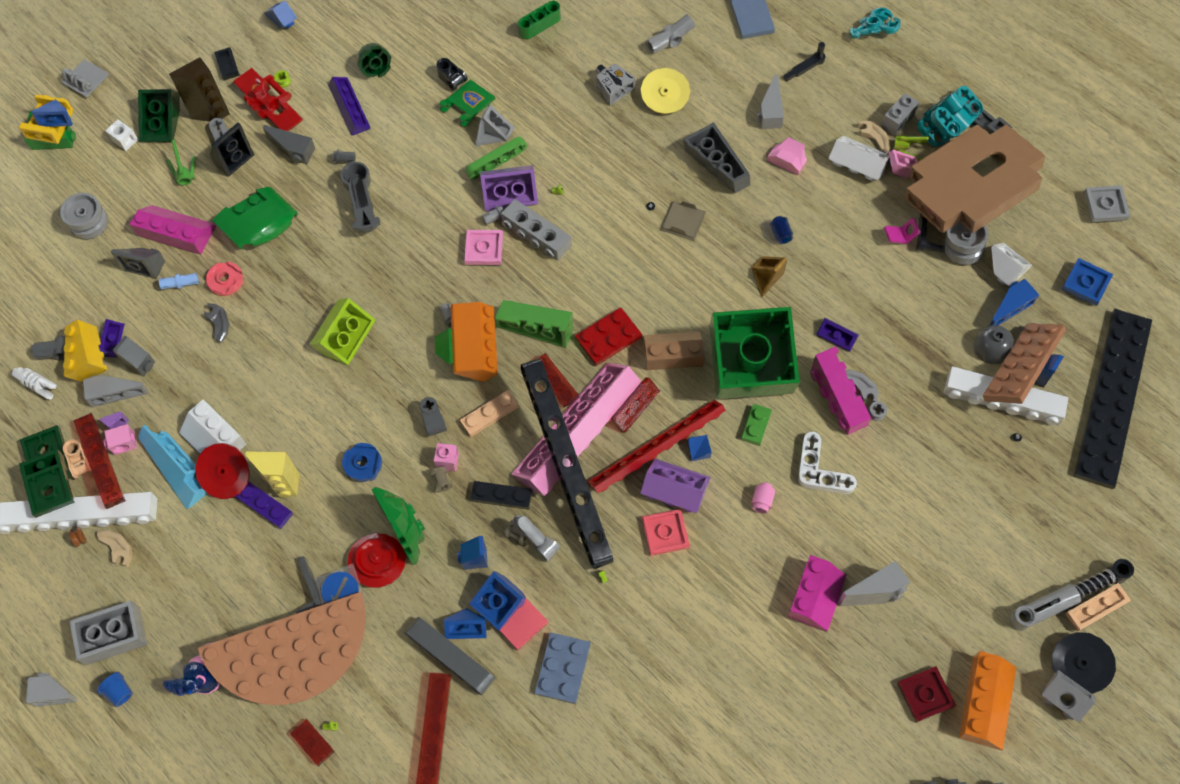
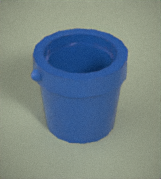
[97,672,133,707]

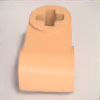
[63,439,95,479]

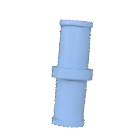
[159,273,199,290]

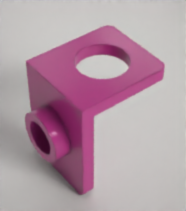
[884,218,920,244]

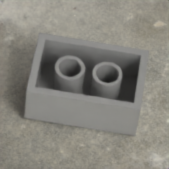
[70,601,147,665]

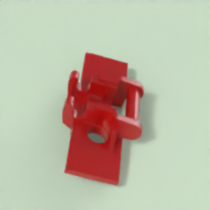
[233,68,303,131]

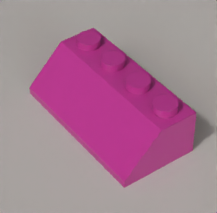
[130,205,216,255]

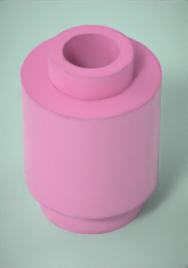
[751,482,775,514]

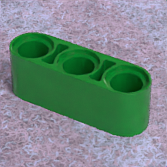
[518,1,561,40]

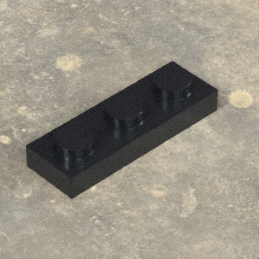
[470,481,533,510]

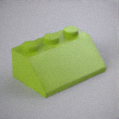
[310,298,376,365]

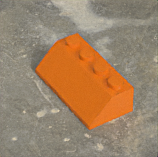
[451,302,498,382]
[959,651,1016,751]

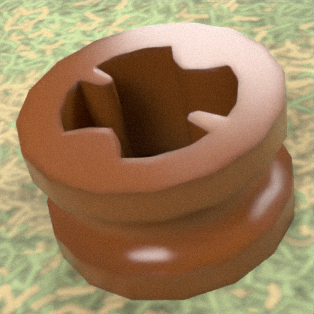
[69,527,87,547]

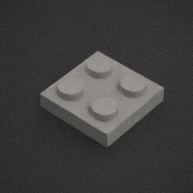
[1084,185,1130,222]

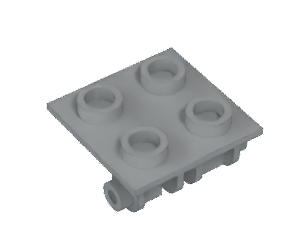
[62,59,110,98]

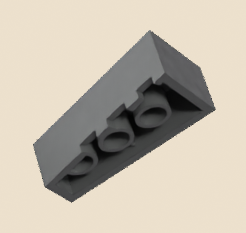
[683,122,750,193]

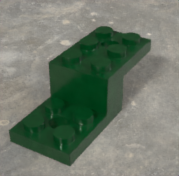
[19,425,75,518]

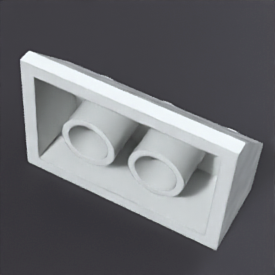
[829,136,890,181]
[179,400,247,454]

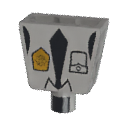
[595,64,636,106]

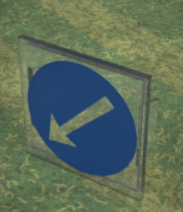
[314,564,366,605]

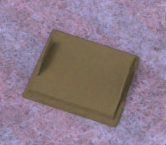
[660,201,706,241]

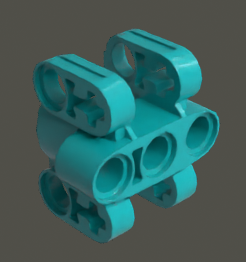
[917,86,983,147]

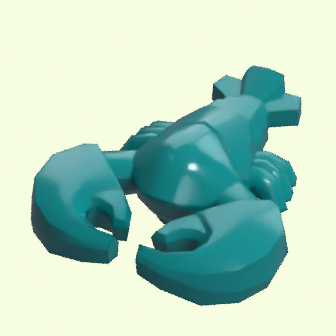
[850,7,901,39]

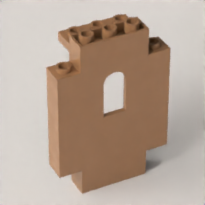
[905,124,1045,233]

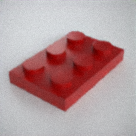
[575,307,643,366]

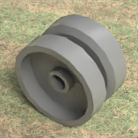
[60,192,108,239]
[944,222,989,265]

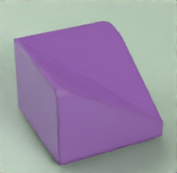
[100,411,129,429]

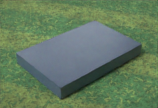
[730,0,775,39]

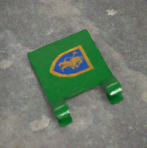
[439,79,496,127]

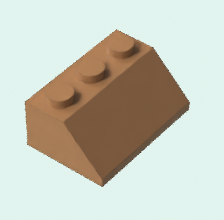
[643,331,704,370]

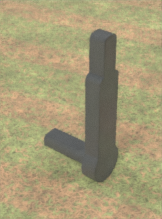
[296,556,325,614]

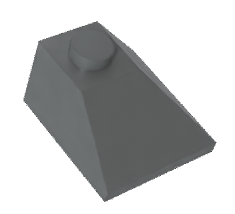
[111,248,165,279]

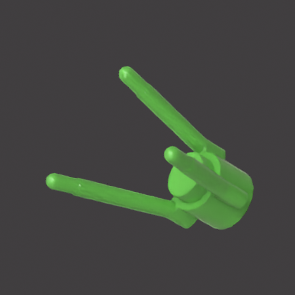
[166,140,195,186]

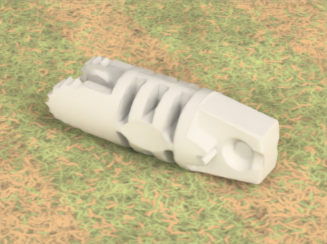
[12,367,57,400]

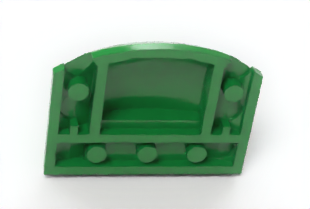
[212,187,298,249]

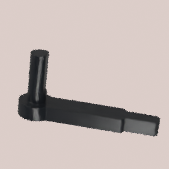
[783,42,826,82]
[916,214,944,253]

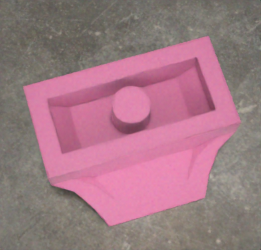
[767,137,807,175]
[886,150,918,178]

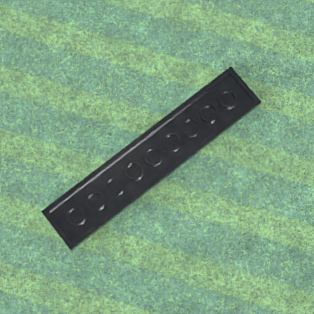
[1073,309,1152,489]

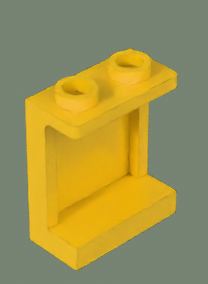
[19,94,74,144]

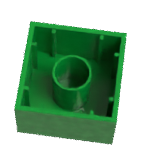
[709,307,800,399]

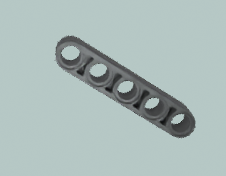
[404,616,495,695]

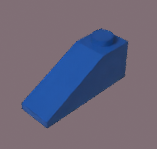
[989,279,1039,326]

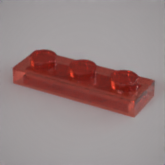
[537,353,579,408]
[611,377,660,433]

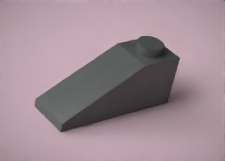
[263,125,315,164]

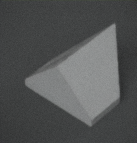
[476,104,515,146]

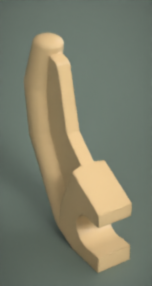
[858,121,891,153]
[97,530,132,567]

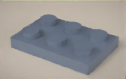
[535,632,591,705]

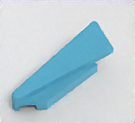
[138,425,207,509]

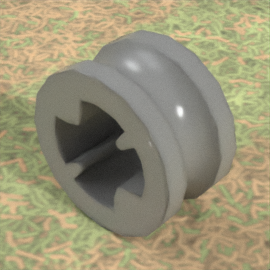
[868,401,887,421]

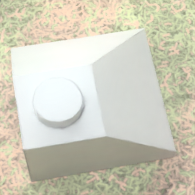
[991,242,1032,285]

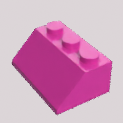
[788,555,847,632]

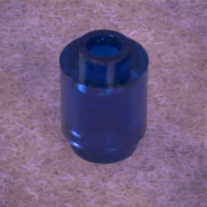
[770,216,793,244]

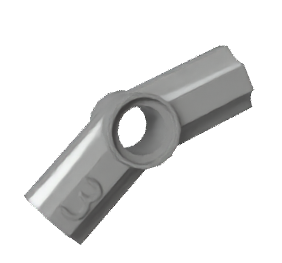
[646,14,696,53]

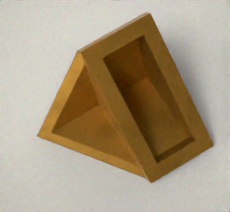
[751,256,787,297]

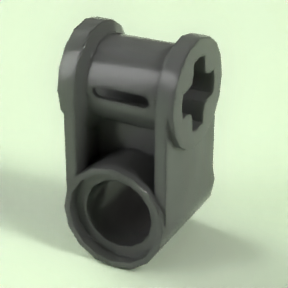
[420,397,447,437]

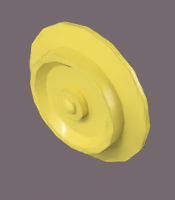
[641,68,690,114]

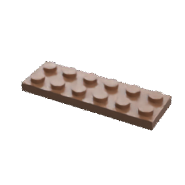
[983,323,1066,404]

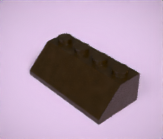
[169,57,230,122]

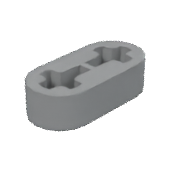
[209,118,228,141]

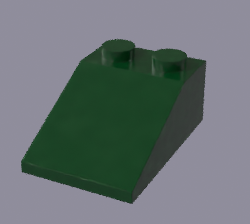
[138,89,180,142]

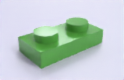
[741,404,772,446]

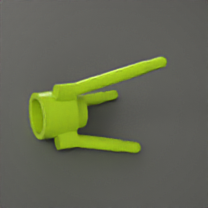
[894,135,929,162]

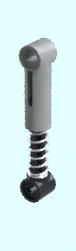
[1010,559,1134,631]

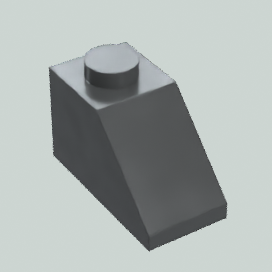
[113,336,155,376]

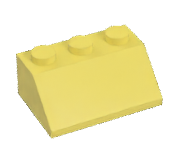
[245,451,300,498]

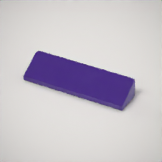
[329,77,371,135]

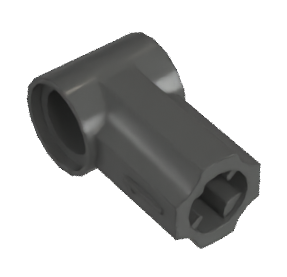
[31,336,65,360]

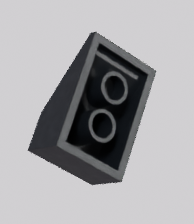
[210,122,254,177]

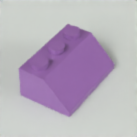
[480,165,538,211]
[641,458,711,513]

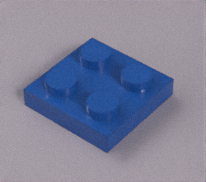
[1062,258,1113,306]

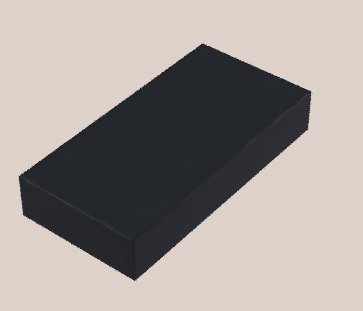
[214,47,240,81]

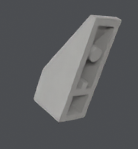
[757,75,784,129]
[83,375,149,407]

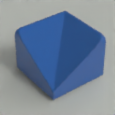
[687,435,712,461]

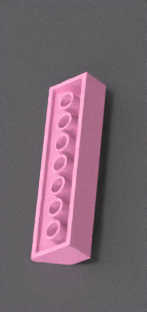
[511,363,641,496]

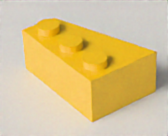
[63,320,108,382]

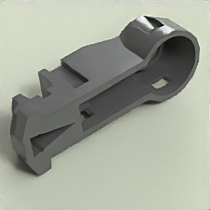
[340,162,381,233]

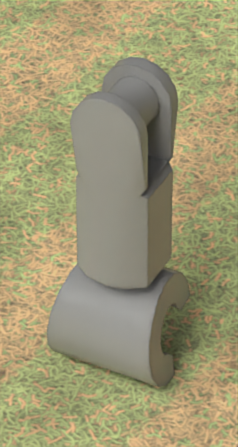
[513,515,560,562]

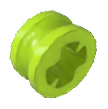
[274,70,291,88]

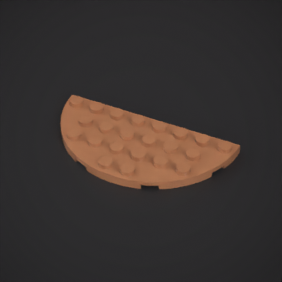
[198,591,366,705]

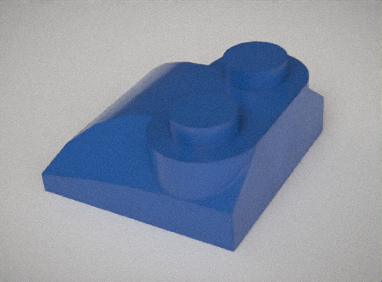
[469,571,526,631]

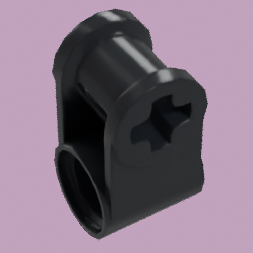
[436,58,468,91]

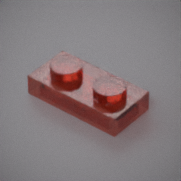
[291,719,335,766]

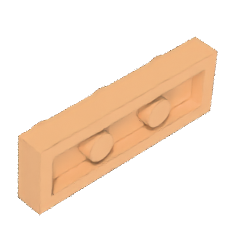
[460,390,519,437]
[1065,583,1131,632]

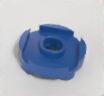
[342,443,382,482]

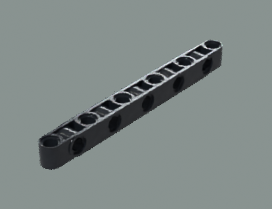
[520,358,613,569]

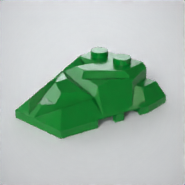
[372,487,425,565]

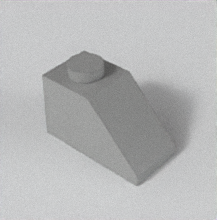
[26,673,77,707]

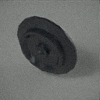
[1052,632,1116,694]

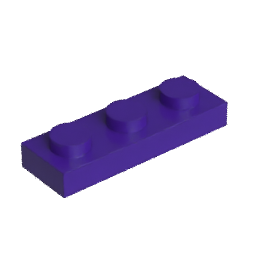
[235,481,293,529]

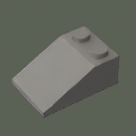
[838,561,910,606]

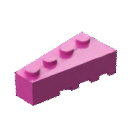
[810,346,871,435]

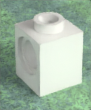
[106,120,138,151]

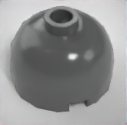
[973,325,1014,364]

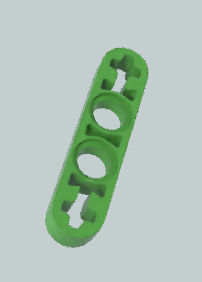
[465,137,527,180]

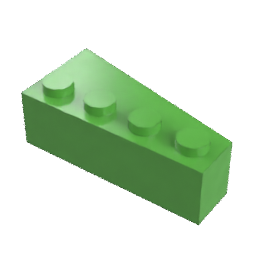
[495,300,574,348]

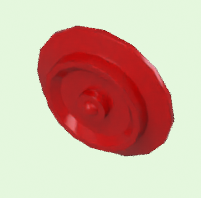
[195,443,250,499]
[347,533,406,588]

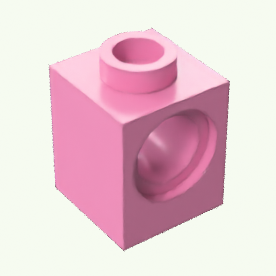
[104,424,138,455]
[434,443,459,472]

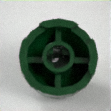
[357,43,392,78]

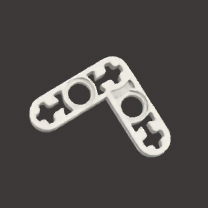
[798,432,857,494]

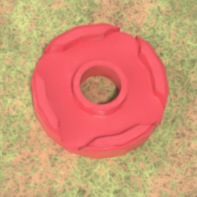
[206,262,244,296]

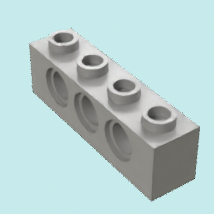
[501,199,572,260]

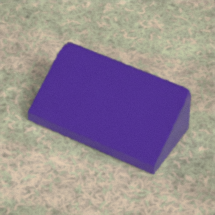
[816,318,859,352]
[99,319,125,358]

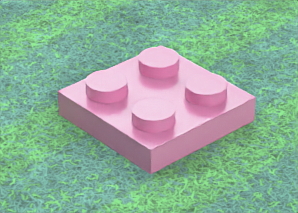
[464,230,503,265]

